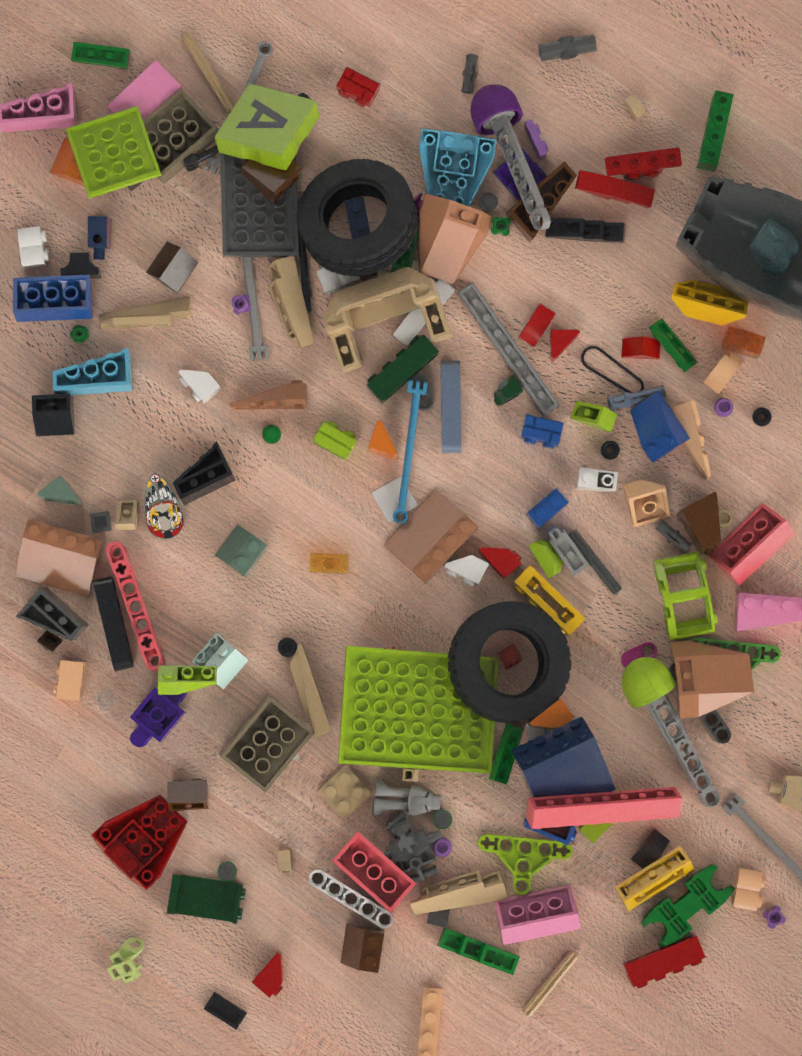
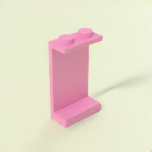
[107,60,183,120]

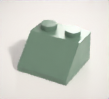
[215,524,268,578]

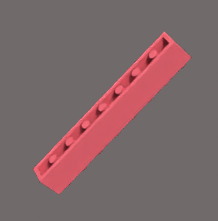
[526,787,682,829]

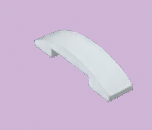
[393,280,456,347]

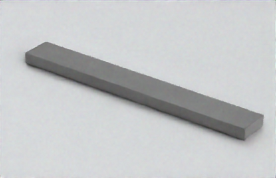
[457,282,560,416]

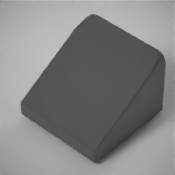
[427,909,450,928]

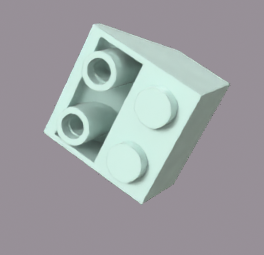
[192,633,249,689]

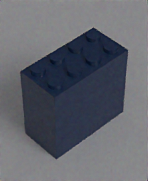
[511,717,616,798]

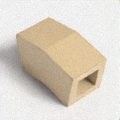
[624,94,647,120]
[402,769,419,782]
[277,849,292,875]

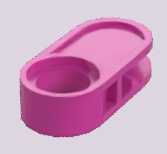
[621,642,658,668]

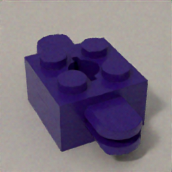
[130,687,187,747]

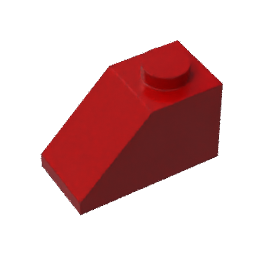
[478,547,522,580]
[252,951,283,998]

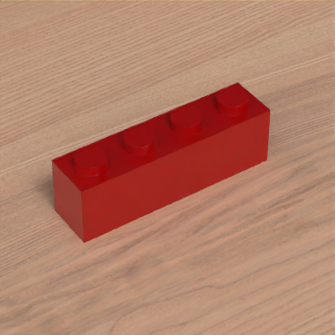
[622,934,706,989]

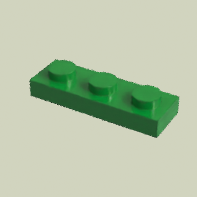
[71,42,130,69]
[649,318,698,372]
[489,723,524,785]

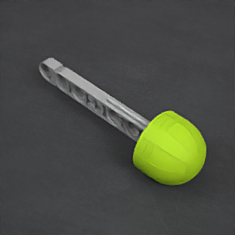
[621,657,720,807]

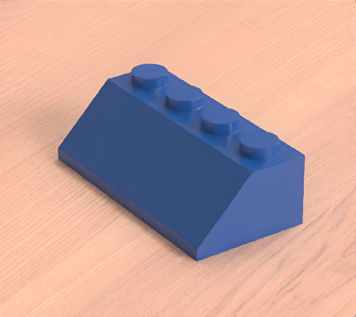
[13,275,93,322]

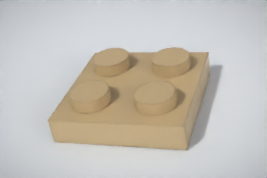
[317,765,372,820]

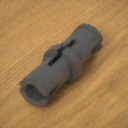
[461,54,478,94]
[655,520,692,554]

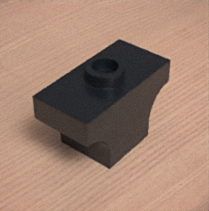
[60,252,101,279]

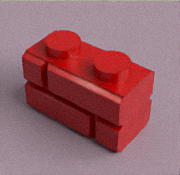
[336,67,380,107]

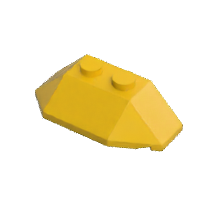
[671,280,749,326]

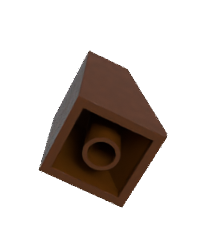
[240,159,303,204]
[677,492,721,555]
[340,924,385,973]

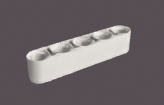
[309,869,393,928]

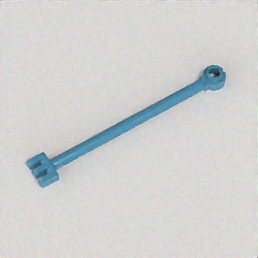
[393,379,428,524]

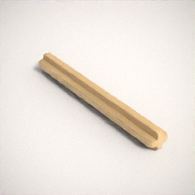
[181,31,235,113]

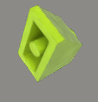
[570,401,618,432]

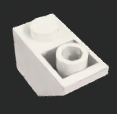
[178,370,222,404]
[576,467,618,492]
[444,555,489,587]

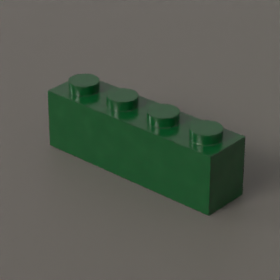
[367,335,439,404]

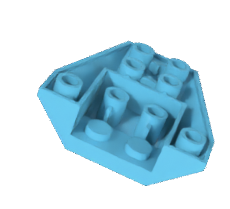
[419,128,497,207]

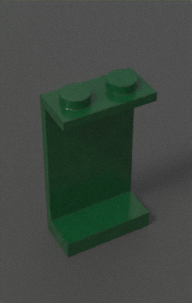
[167,873,246,924]

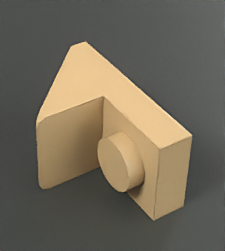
[115,500,138,531]

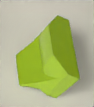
[529,539,564,579]

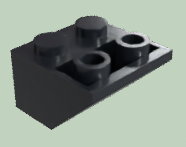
[32,394,75,437]

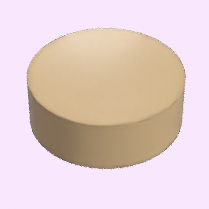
[719,509,734,529]

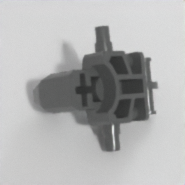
[383,820,443,882]

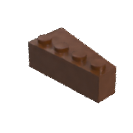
[505,161,577,242]

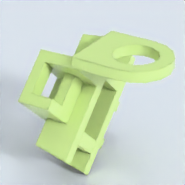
[107,938,145,983]

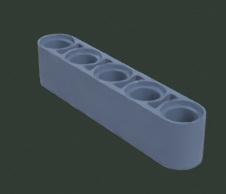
[441,361,461,453]

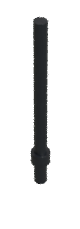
[297,200,312,313]

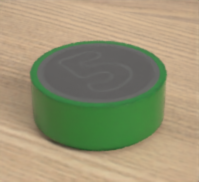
[433,810,452,829]
[217,862,237,882]

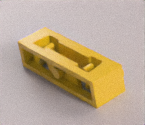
[514,565,586,636]
[614,846,694,911]

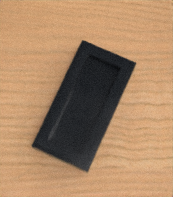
[204,992,247,1030]

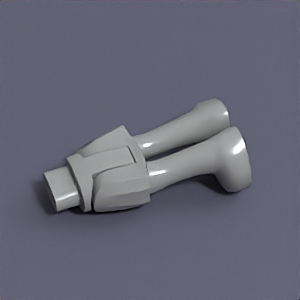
[372,778,441,815]

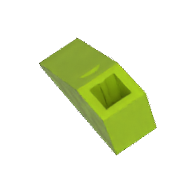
[158,666,217,695]

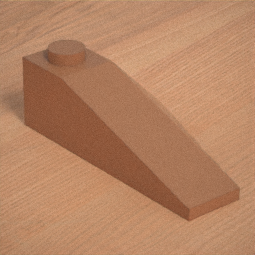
[230,380,307,410]

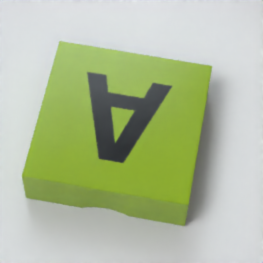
[215,83,320,171]

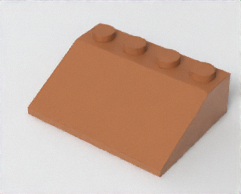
[384,490,478,584]
[15,519,105,597]

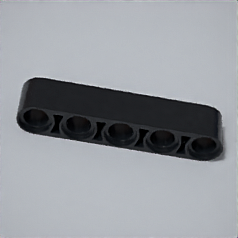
[93,576,134,672]

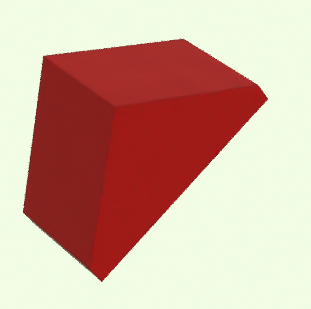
[550,329,580,362]
[621,336,660,360]

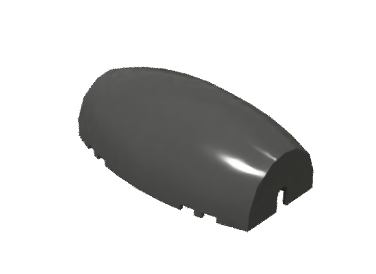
[676,177,802,321]

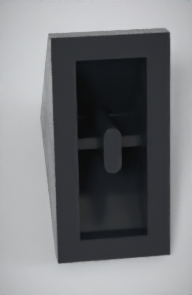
[631,828,670,869]

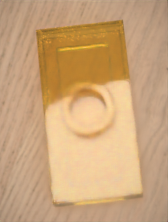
[309,553,349,574]

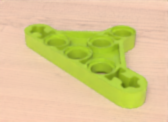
[478,834,573,895]

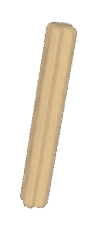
[522,951,578,1017]

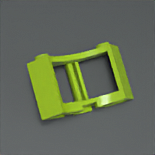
[653,552,718,641]

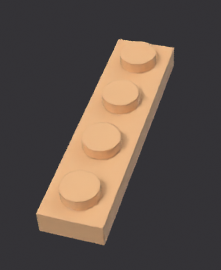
[417,986,443,1056]

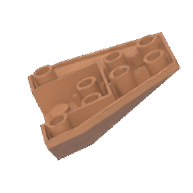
[419,193,492,284]
[670,641,754,719]

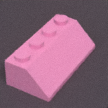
[494,885,580,945]

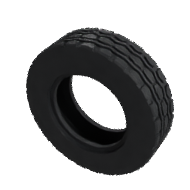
[297,159,418,276]
[448,601,571,723]

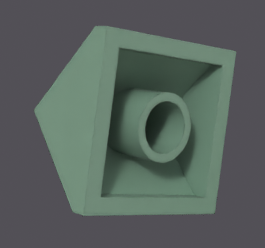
[38,476,82,505]

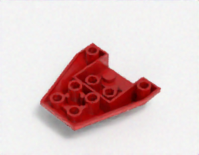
[91,795,188,891]

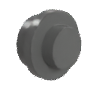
[479,193,498,212]

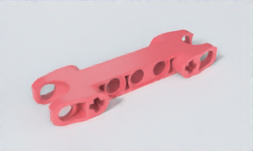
[106,541,166,672]

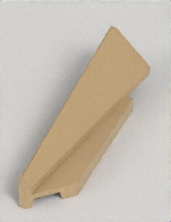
[268,256,314,348]
[99,297,191,330]
[289,643,332,738]
[410,870,508,915]

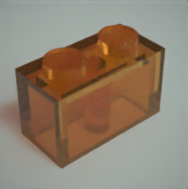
[721,326,766,359]

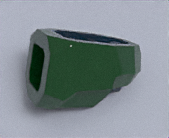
[494,375,523,406]

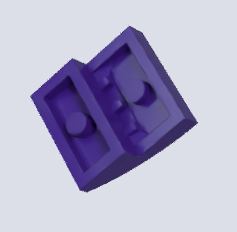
[492,148,547,201]

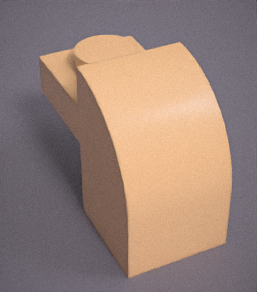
[703,350,744,394]

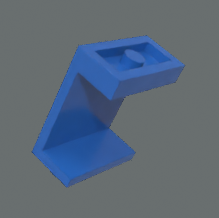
[523,818,577,845]

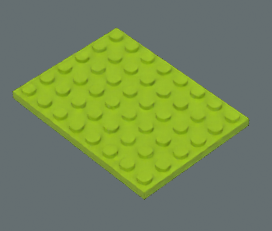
[337,646,499,774]

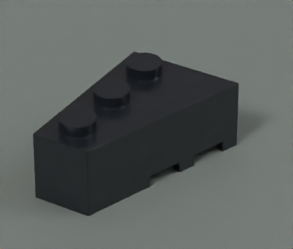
[173,441,236,505]

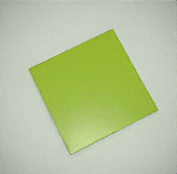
[65,106,162,199]

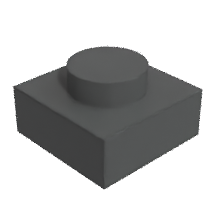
[90,511,112,534]

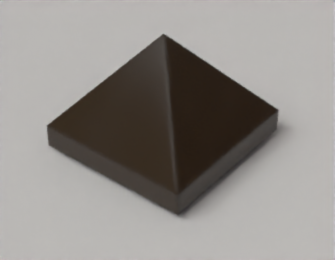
[37,630,63,652]

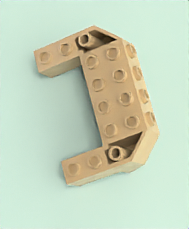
[323,267,453,373]

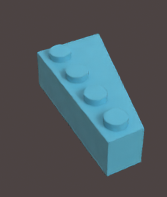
[52,348,133,395]

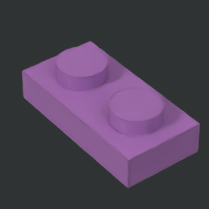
[524,119,549,161]

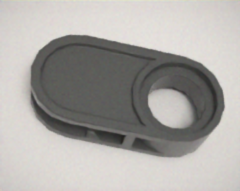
[410,374,433,411]

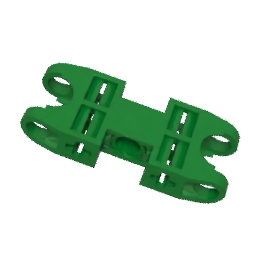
[640,863,735,948]

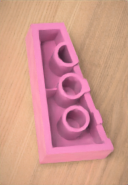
[0,83,77,132]

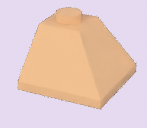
[622,480,671,527]

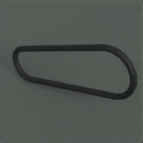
[581,346,644,393]

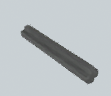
[569,530,622,594]

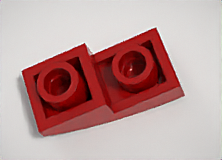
[519,303,556,347]

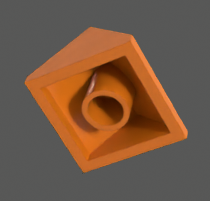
[368,420,398,461]

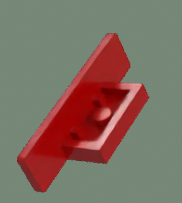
[604,147,682,180]

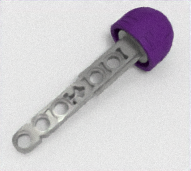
[470,84,551,230]

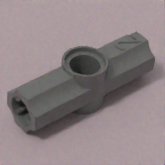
[538,34,597,62]

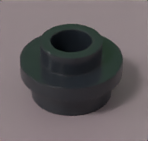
[752,407,772,427]
[601,441,620,460]

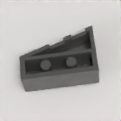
[16,587,89,641]

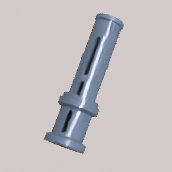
[607,385,666,412]

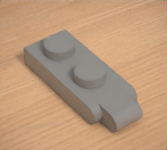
[547,525,590,576]

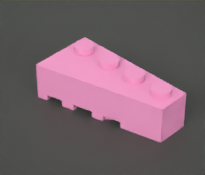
[734,593,802,632]

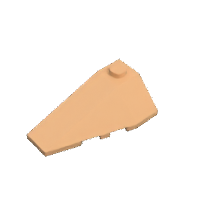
[671,400,711,480]

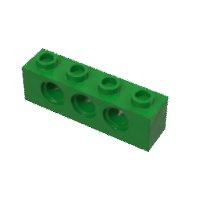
[696,90,734,172]

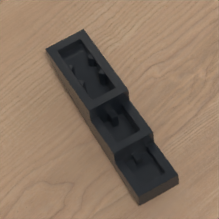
[545,218,626,243]

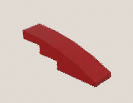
[575,170,655,209]

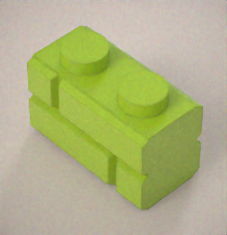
[313,421,358,461]

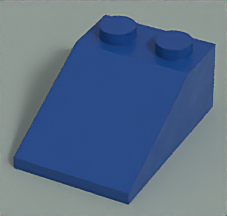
[630,390,690,463]

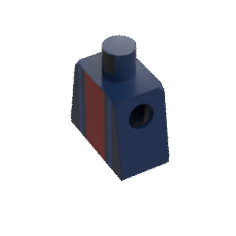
[88,216,112,260]

